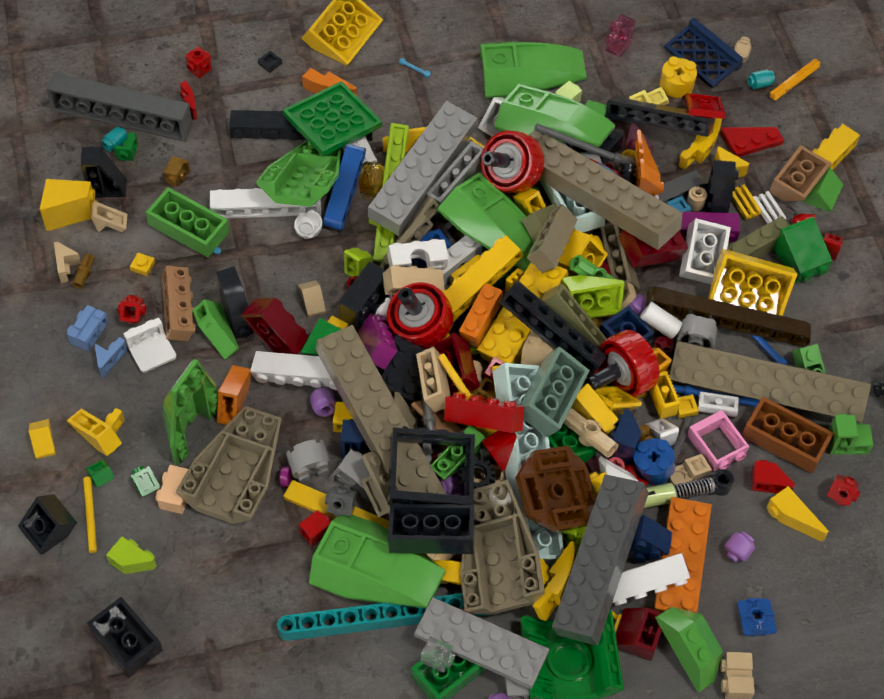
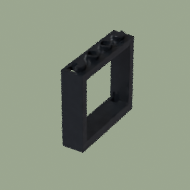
[387,426,475,505]

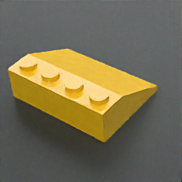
[301,0,383,66]
[708,248,797,316]

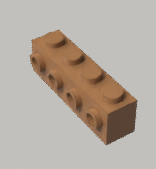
[162,266,196,341]

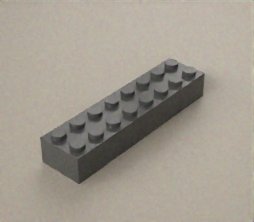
[46,73,193,142]
[552,474,649,646]

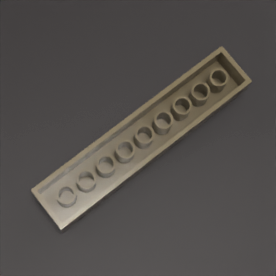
[529,130,682,250]
[316,325,446,494]
[669,341,871,422]

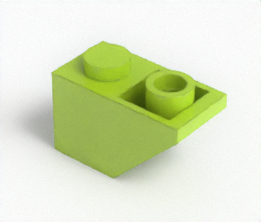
[106,537,157,574]

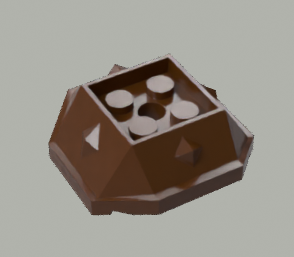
[515,446,596,532]

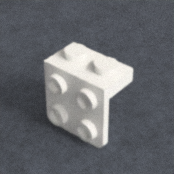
[123,318,176,373]

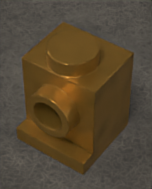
[163,156,191,187]

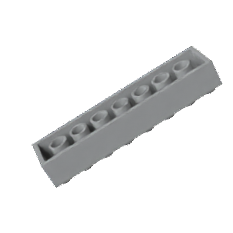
[367,101,477,236]

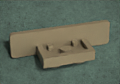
[361,451,390,517]

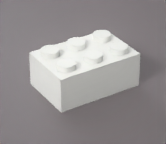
[679,218,731,284]

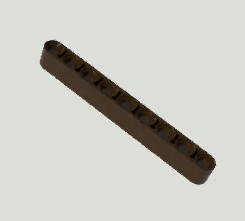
[646,286,811,347]

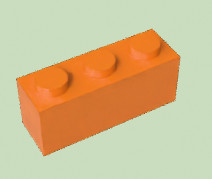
[459,283,503,347]

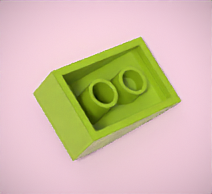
[562,275,625,318]

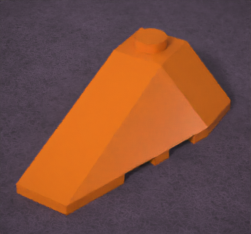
[635,130,664,196]

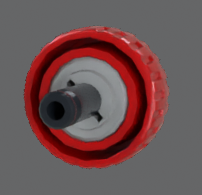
[481,130,544,193]
[387,282,454,349]
[585,330,660,397]

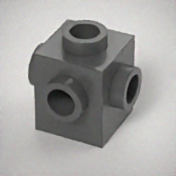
[325,486,357,517]

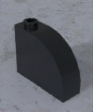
[216,266,254,339]

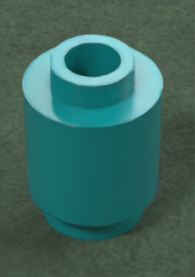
[748,69,775,90]
[101,126,128,152]

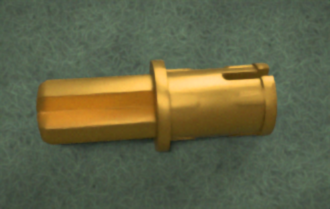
[72,253,95,289]

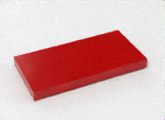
[685,93,726,119]

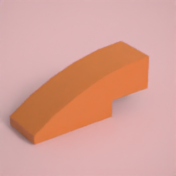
[302,68,357,96]

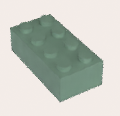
[521,347,590,437]

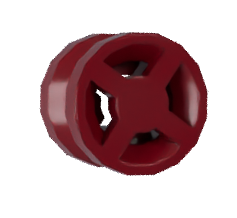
[653,336,673,357]

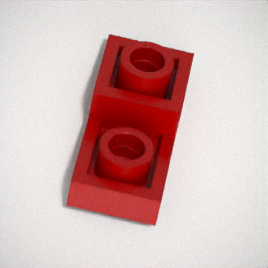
[179,80,197,120]

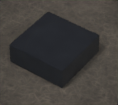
[258,51,282,73]

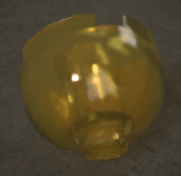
[359,161,385,198]

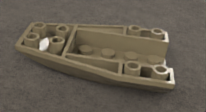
[176,406,282,524]
[460,480,545,614]

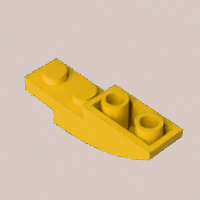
[679,118,722,170]
[533,541,578,621]

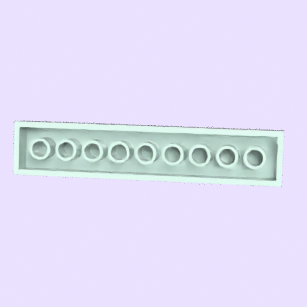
[493,363,564,565]

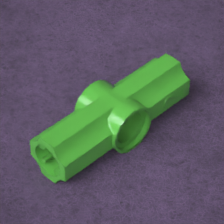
[569,255,615,279]

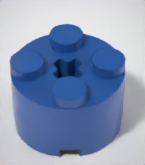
[634,438,676,485]

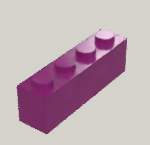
[679,212,740,243]
[358,313,397,370]

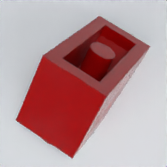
[751,460,795,494]

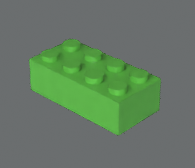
[146,187,230,258]

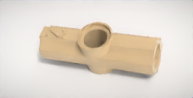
[563,408,618,458]

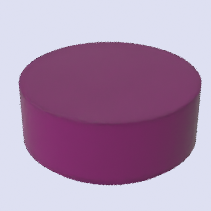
[279,467,292,487]

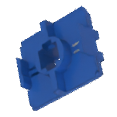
[737,598,777,637]

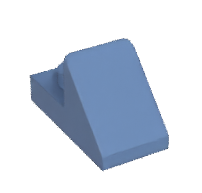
[95,337,128,378]

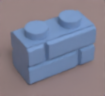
[67,305,109,352]

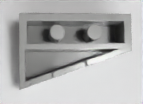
[328,449,371,503]

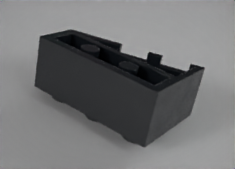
[81,146,127,198]
[705,160,739,213]

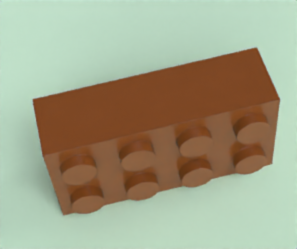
[742,397,834,474]

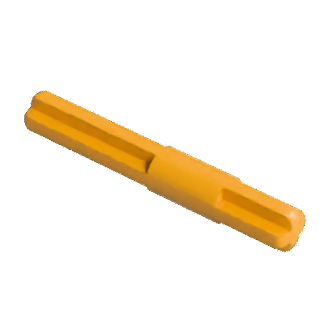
[769,59,820,101]

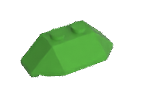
[655,607,723,693]

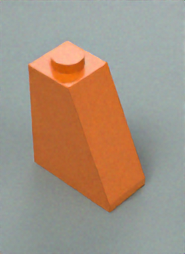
[217,365,251,425]

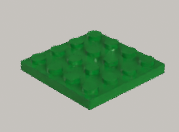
[283,81,382,156]

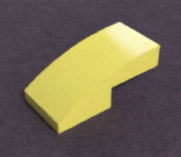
[629,87,669,105]

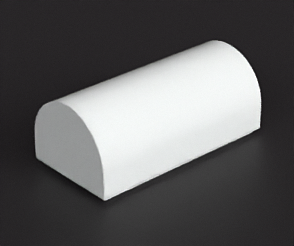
[640,302,682,339]
[697,392,739,417]

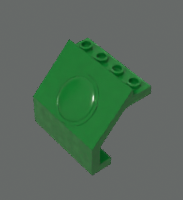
[520,609,624,699]

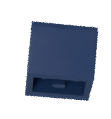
[608,408,642,465]
[340,419,371,459]

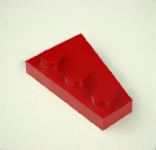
[720,127,784,157]

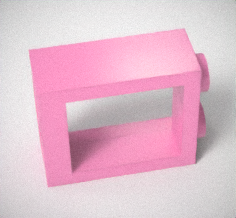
[687,410,749,472]

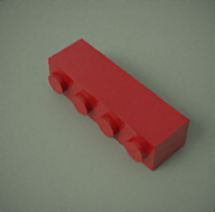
[444,392,524,433]

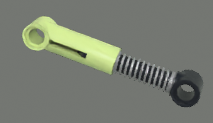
[644,469,734,509]

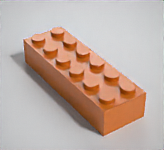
[653,497,712,613]

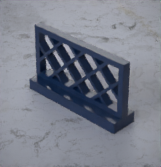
[664,18,743,88]

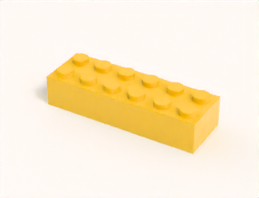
[477,262,570,364]

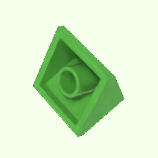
[802,167,843,212]

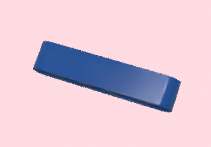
[323,144,366,230]

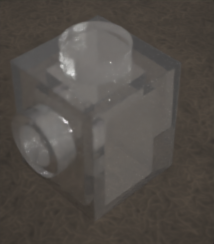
[420,636,455,672]

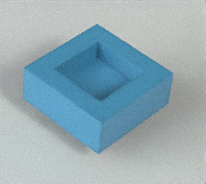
[666,196,691,212]

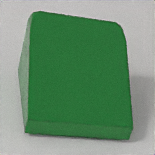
[85,459,114,487]

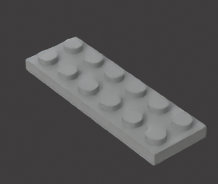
[414,597,549,689]

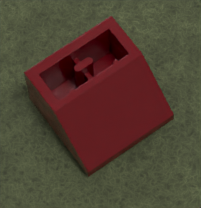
[616,607,662,661]

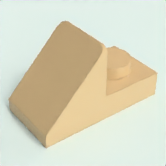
[91,201,127,232]
[54,242,81,283]

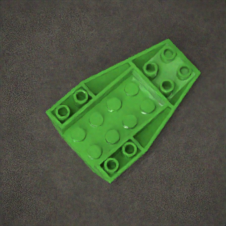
[478,41,587,98]
[494,84,615,147]
[257,140,341,207]
[437,173,534,271]
[162,359,218,466]
[309,514,446,608]

